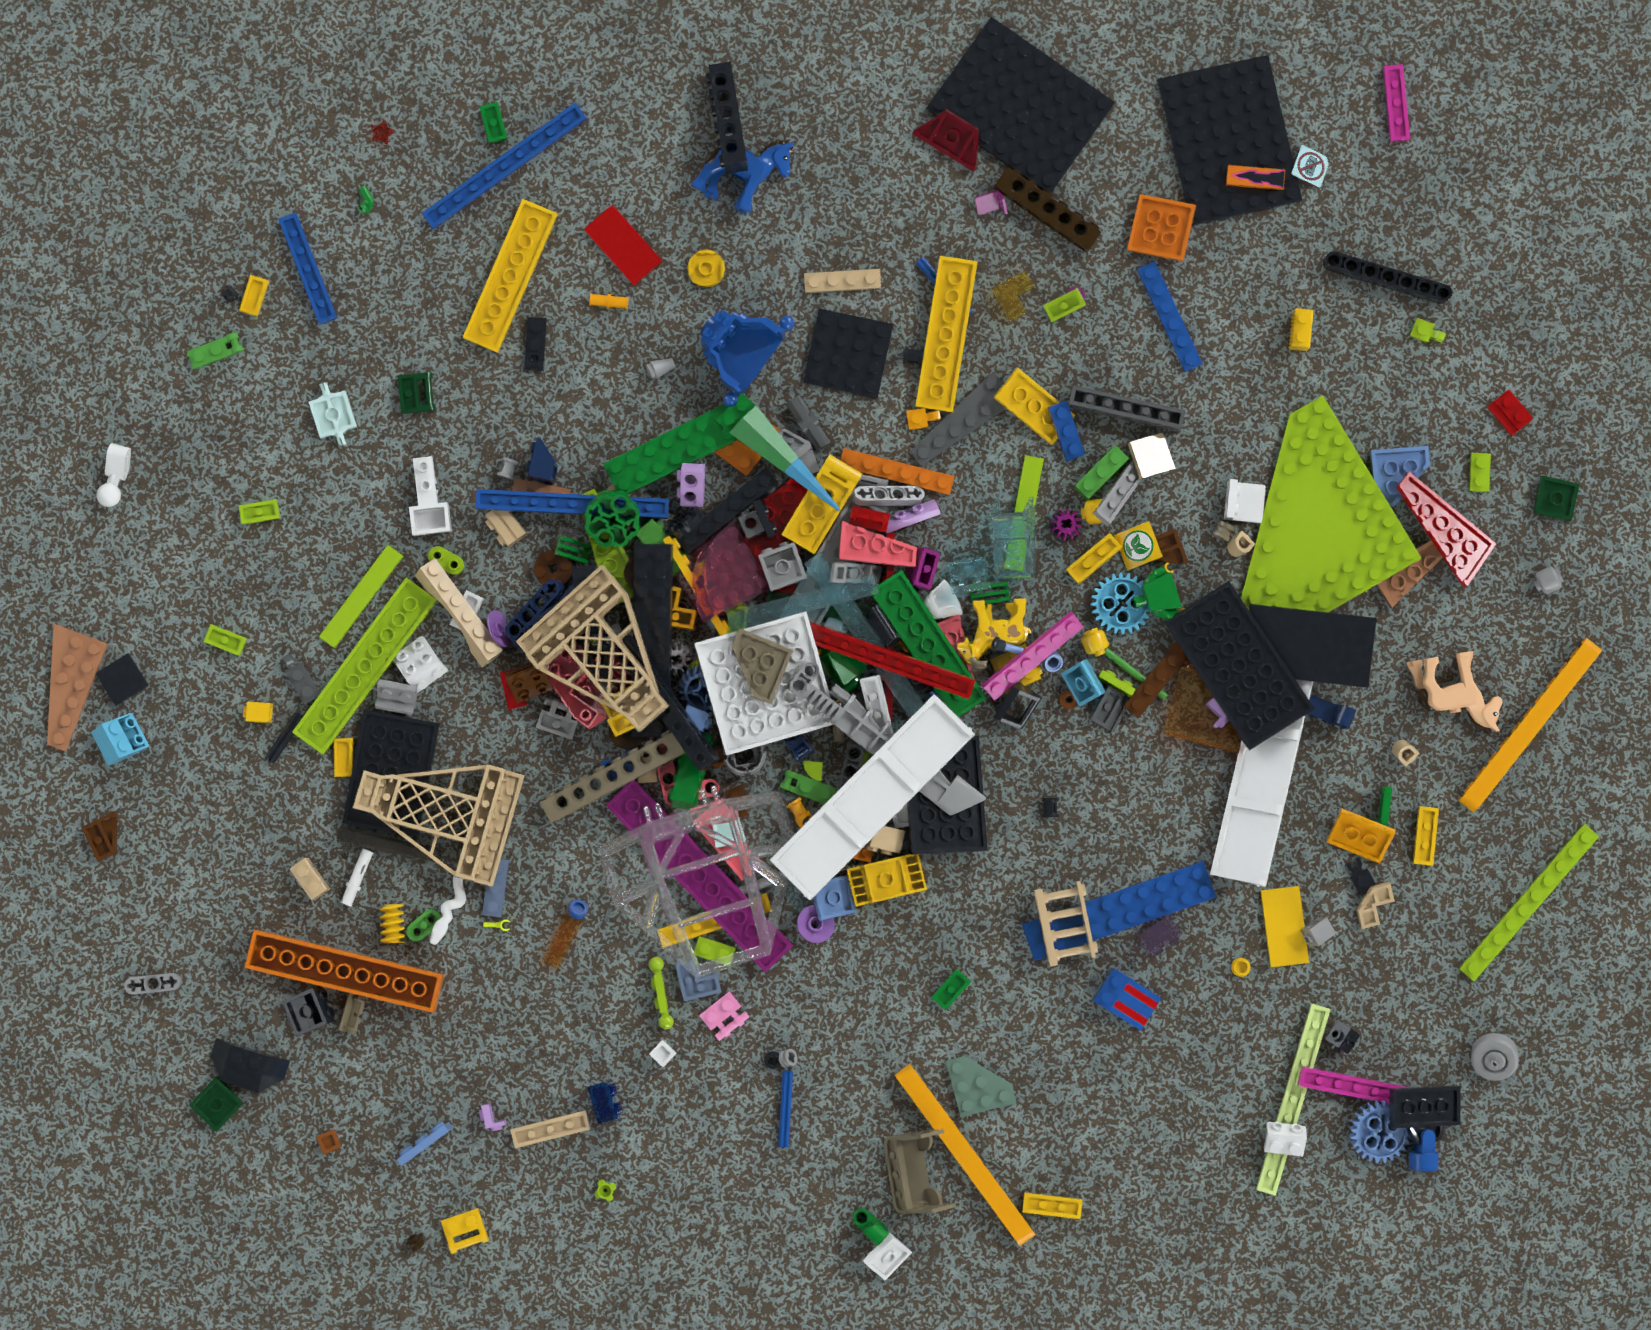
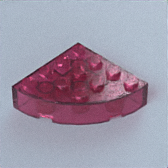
[693,522,770,623]

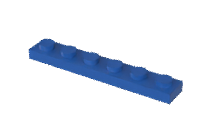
[278,212,338,325]
[1137,261,1203,372]

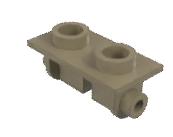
[338,993,367,1035]

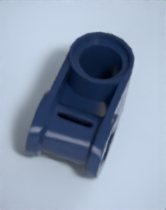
[784,734,815,763]

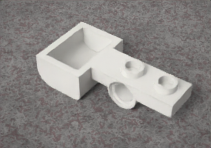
[409,456,452,536]

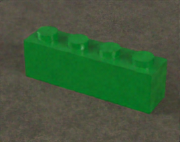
[669,732,713,811]

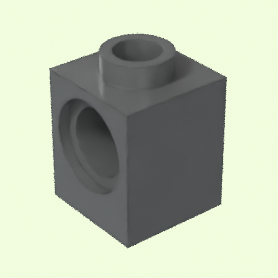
[738,509,765,541]

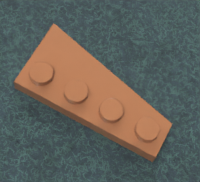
[1377,540,1443,608]

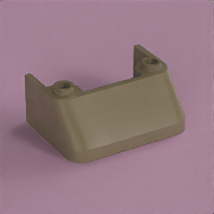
[884,1129,956,1214]

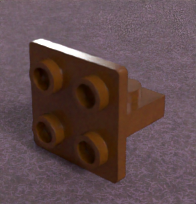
[505,663,553,703]

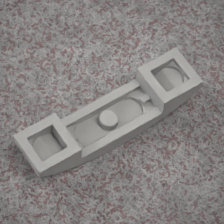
[830,562,883,585]

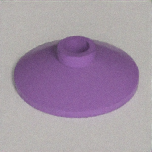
[487,610,511,647]
[797,905,835,943]

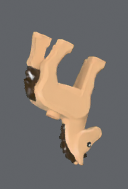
[1406,651,1502,733]

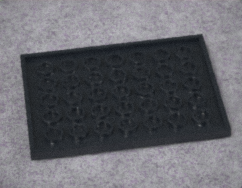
[926,17,1115,193]
[1157,55,1303,226]

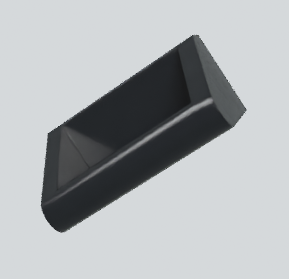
[866,605,902,649]
[994,682,1042,729]

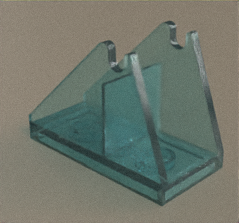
[987,497,1036,579]

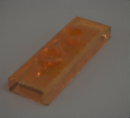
[541,909,584,970]

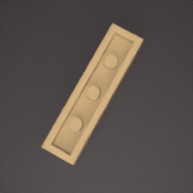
[804,269,881,293]
[510,1110,591,1148]

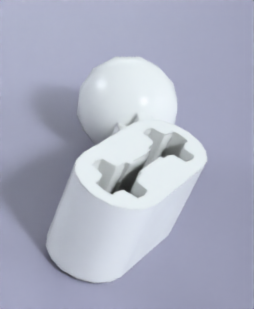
[96,443,131,507]

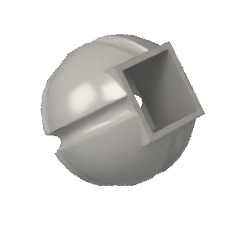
[722,745,766,776]

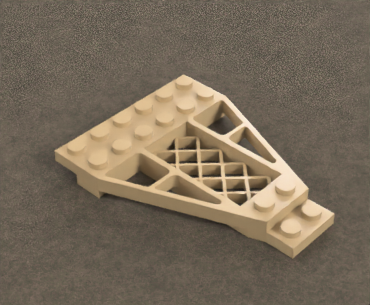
[516,565,669,732]
[353,764,525,887]

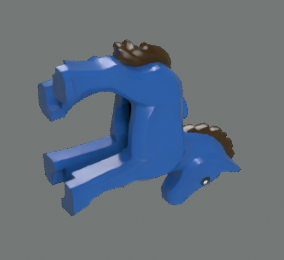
[691,140,794,214]

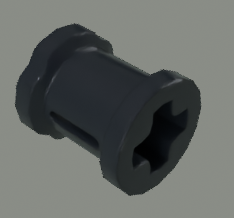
[903,346,924,366]
[1042,798,1059,817]

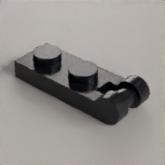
[524,317,547,371]

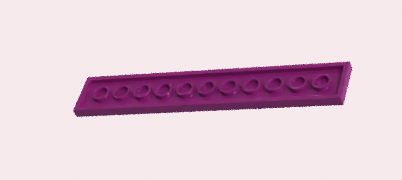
[606,780,794,973]

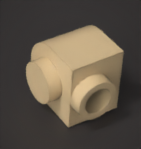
[1227,531,1255,557]
[1392,740,1420,767]

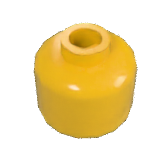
[1081,499,1103,525]
[1081,627,1109,657]

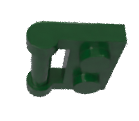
[398,372,436,414]

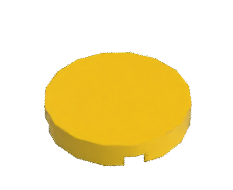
[687,250,725,288]

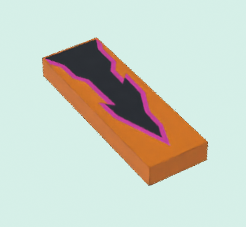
[1226,165,1285,190]

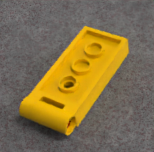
[781,454,863,555]

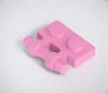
[699,991,749,1041]

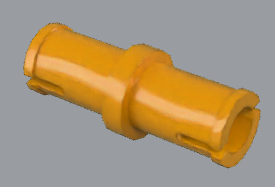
[589,293,629,309]

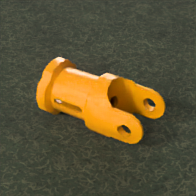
[786,797,813,829]

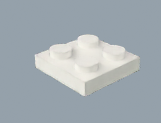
[863,1233,912,1280]

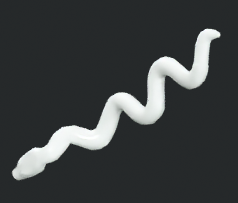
[430,876,466,945]

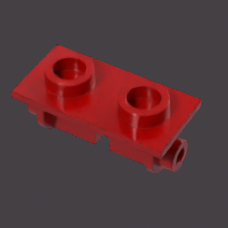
[849,506,890,533]

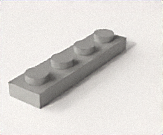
[1093,459,1142,526]

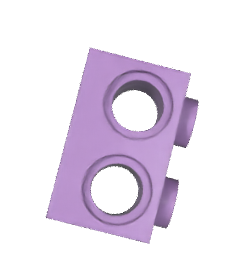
[677,463,705,507]

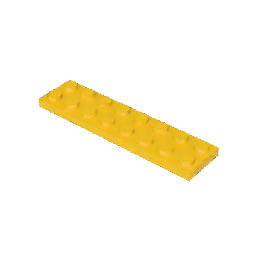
[462,199,558,353]
[915,256,978,413]

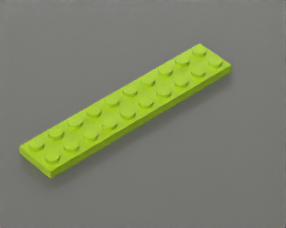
[292,577,438,755]

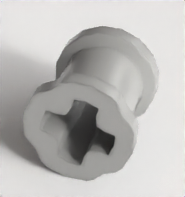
[497,457,519,481]

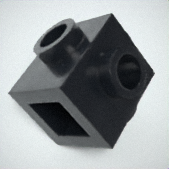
[1325,1020,1360,1054]

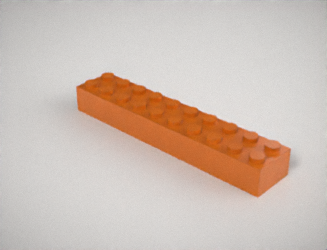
[244,929,445,1013]

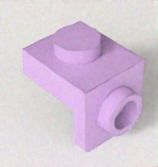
[1205,698,1228,729]
[479,1103,507,1131]

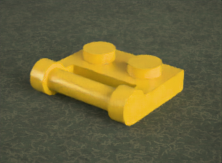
[441,1208,489,1254]

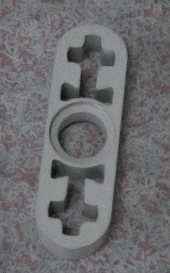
[124,973,182,994]

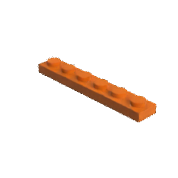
[841,448,955,495]

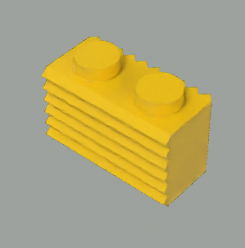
[1288,308,1313,351]

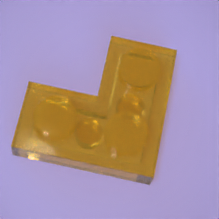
[992,270,1034,322]

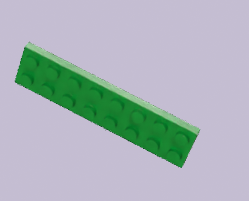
[603,404,738,495]
[869,570,986,717]

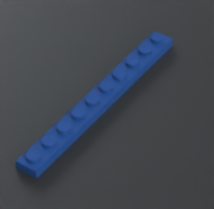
[422,103,587,230]
[476,489,669,519]

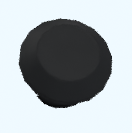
[222,285,239,302]

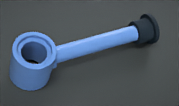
[991,636,1063,672]

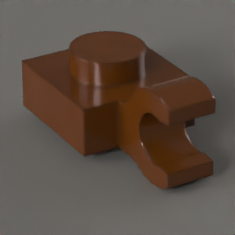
[725,784,749,820]

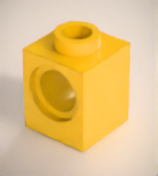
[243,702,273,723]

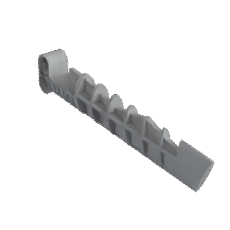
[788,661,986,816]

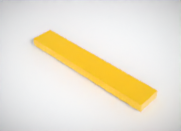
[657,893,773,948]

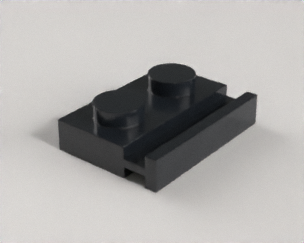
[752,499,778,540]

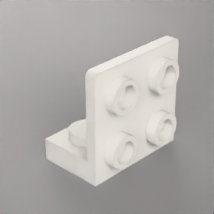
[1224,479,1266,523]

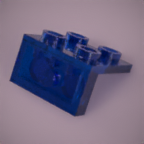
[587,1080,623,1124]

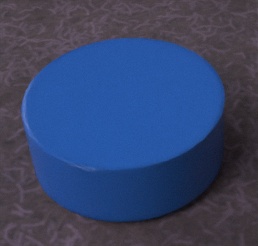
[568,899,588,919]

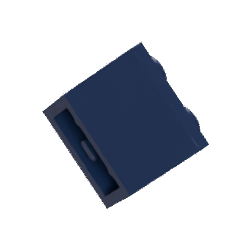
[526,438,558,484]

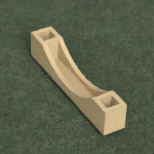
[415,559,503,668]

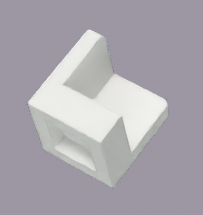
[649,1039,676,1067]

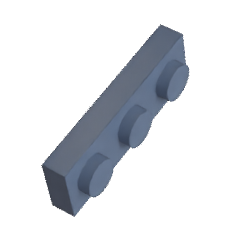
[482,859,509,918]

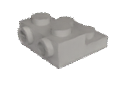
[758,541,807,592]

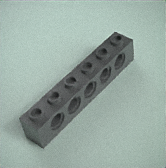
[1068,385,1186,432]

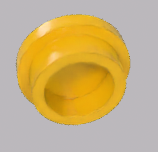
[1231,958,1251,977]

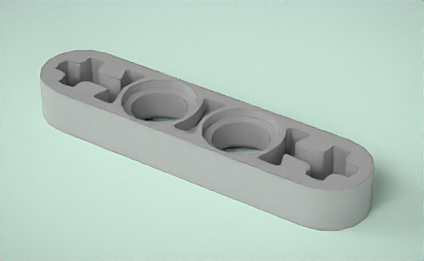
[852,486,925,506]

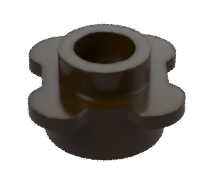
[406,1233,425,1252]

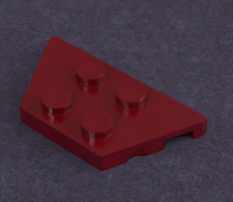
[912,109,979,172]

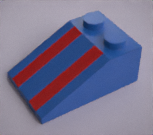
[1092,967,1161,1031]

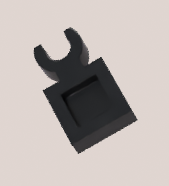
[1346,858,1376,894]

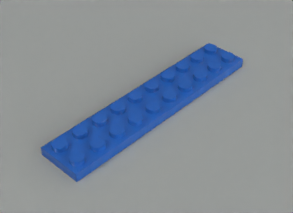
[1022,861,1217,961]

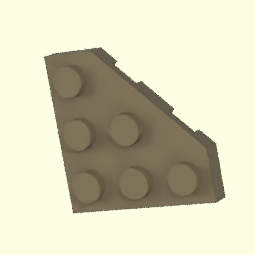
[732,628,793,704]

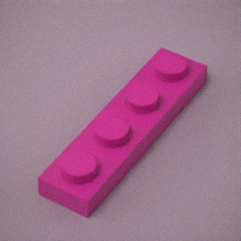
[1383,64,1410,142]

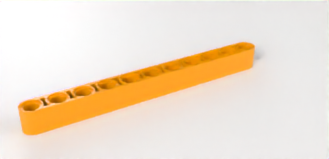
[1458,637,1602,812]
[895,1064,1036,1246]

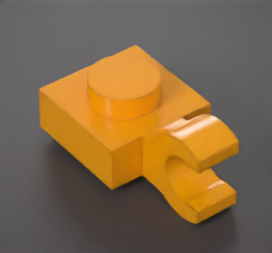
[906,408,940,430]

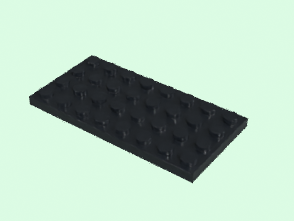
[1164,581,1315,751]

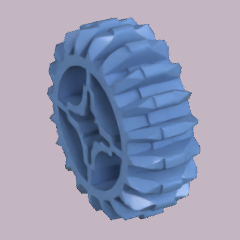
[679,664,713,713]

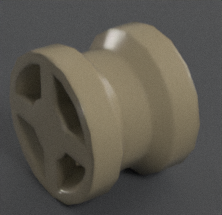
[1212,521,1235,543]

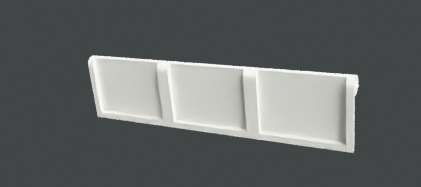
[1210,679,1313,887]
[770,694,975,900]

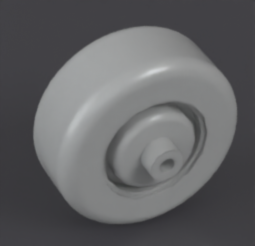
[1471,1033,1519,1081]

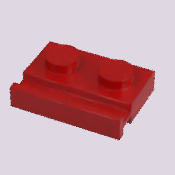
[1487,389,1533,436]

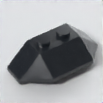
[210,1038,290,1093]

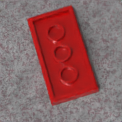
[584,204,663,286]

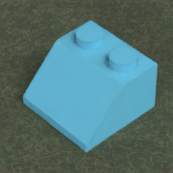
[1061,659,1106,707]

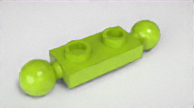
[649,957,674,1030]

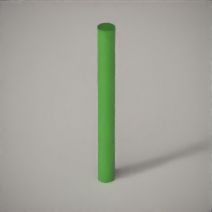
[1104,648,1168,700]

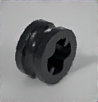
[764,1051,780,1069]

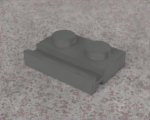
[1088,685,1130,733]

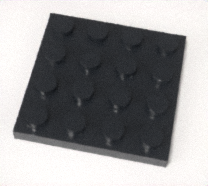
[803,308,893,399]

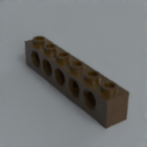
[994,167,1101,253]

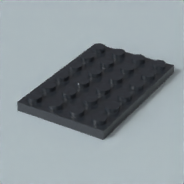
[342,710,440,837]
[907,736,988,855]

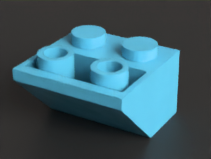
[91,713,149,766]

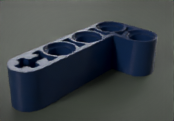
[505,580,565,652]
[1307,694,1356,730]

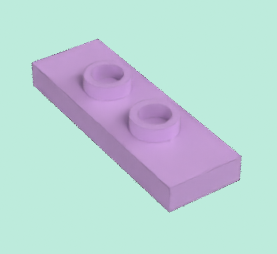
[886,499,941,533]

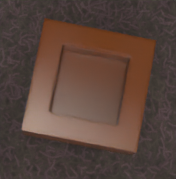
[316,1129,342,1155]

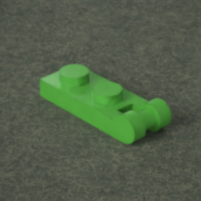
[187,332,244,370]
[779,769,836,804]

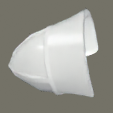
[923,580,962,619]

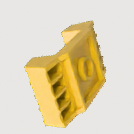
[847,854,927,907]

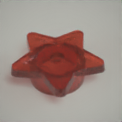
[371,120,395,144]

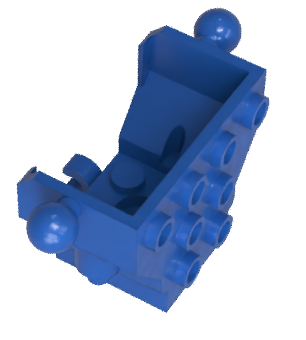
[700,310,795,407]

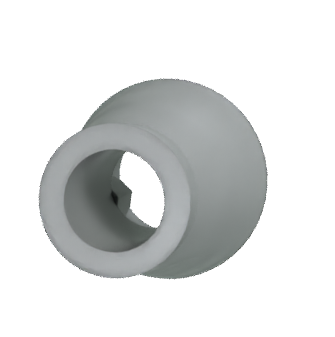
[646,358,675,379]

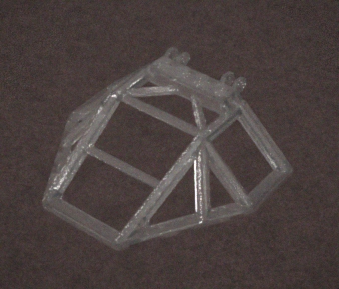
[597,786,794,978]

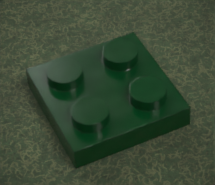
[1533,475,1580,522]
[189,1077,244,1132]

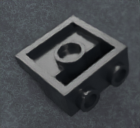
[282,986,335,1037]

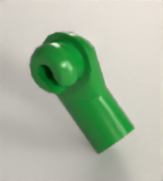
[357,186,374,214]

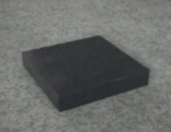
[95,653,149,706]

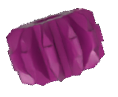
[1049,508,1082,541]

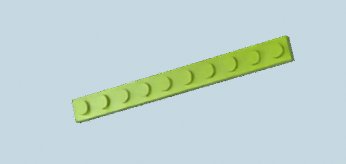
[1458,824,1599,982]

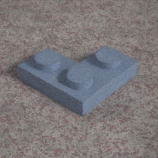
[675,959,722,1001]

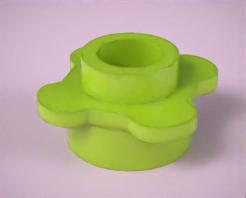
[595,1180,616,1202]

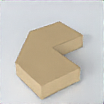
[1356,882,1394,929]

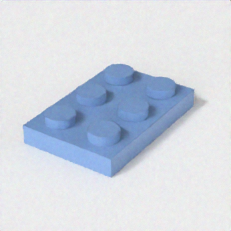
[397,1121,453,1166]

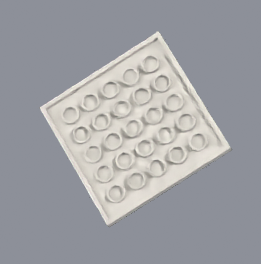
[694,611,833,755]

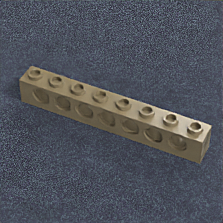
[540,730,686,823]

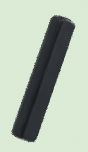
[265,712,303,764]

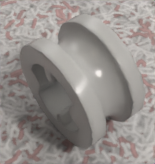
[779,1049,797,1068]

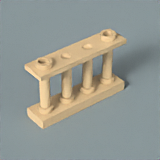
[1033,881,1098,967]

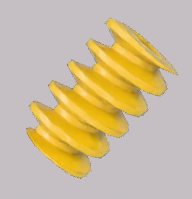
[379,904,405,943]

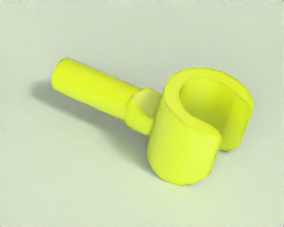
[483,919,510,931]

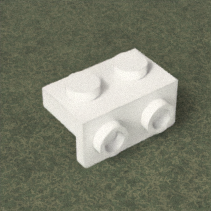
[1264,1122,1307,1156]

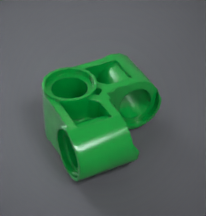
[853,1207,889,1246]

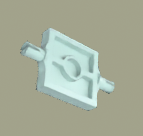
[309,382,357,446]

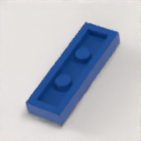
[1048,401,1085,461]

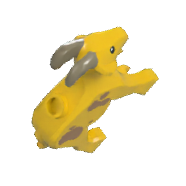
[956,598,1031,670]

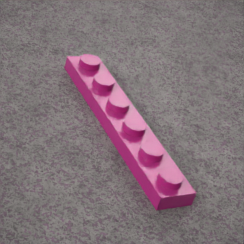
[982,611,1084,701]
[1297,1066,1410,1104]

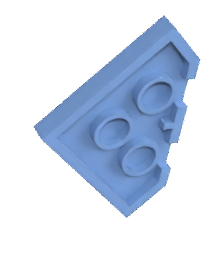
[1370,446,1430,507]

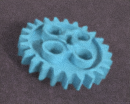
[1090,572,1150,635]

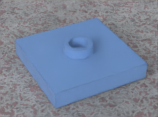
[813,875,856,921]

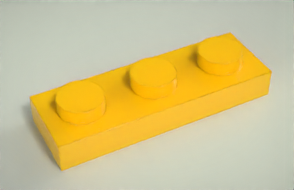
[1066,533,1122,585]
[1413,806,1439,866]
[1022,1192,1083,1219]

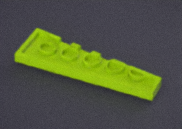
[582,489,633,606]

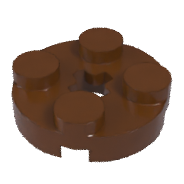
[534,550,572,588]

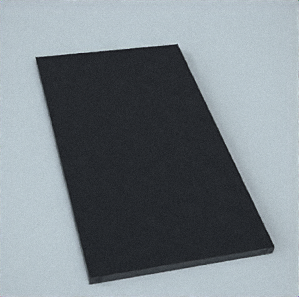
[1249,604,1377,688]

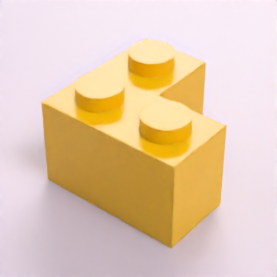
[672,587,697,631]

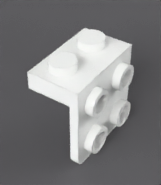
[393,636,448,693]

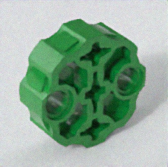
[585,490,640,548]

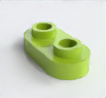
[428,546,465,575]

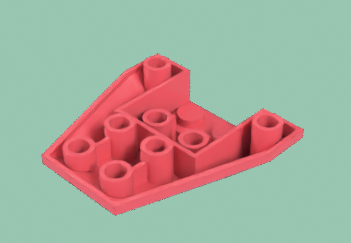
[547,644,632,729]

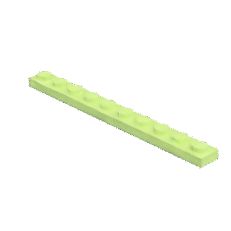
[1256,1003,1331,1196]

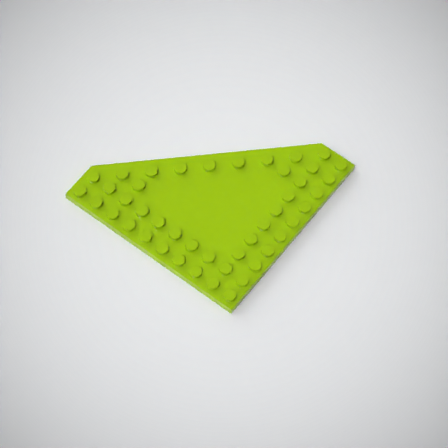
[1241,395,1422,613]

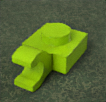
[1410,318,1446,343]

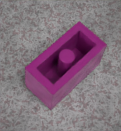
[906,548,941,591]

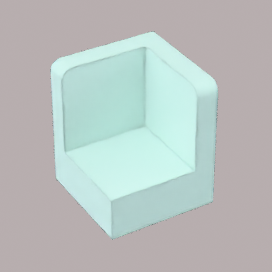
[713,822,735,848]

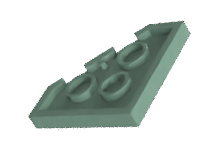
[946,1056,1017,1117]

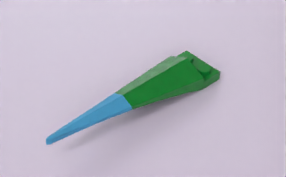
[716,393,840,511]

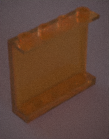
[1162,664,1241,754]

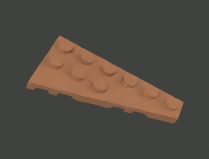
[47,624,108,751]

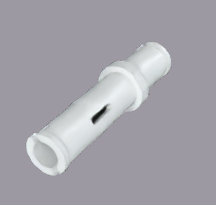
[340,848,374,907]

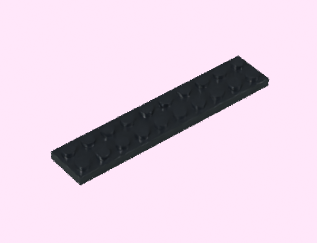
[631,544,673,737]

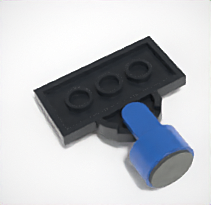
[1389,1085,1461,1173]

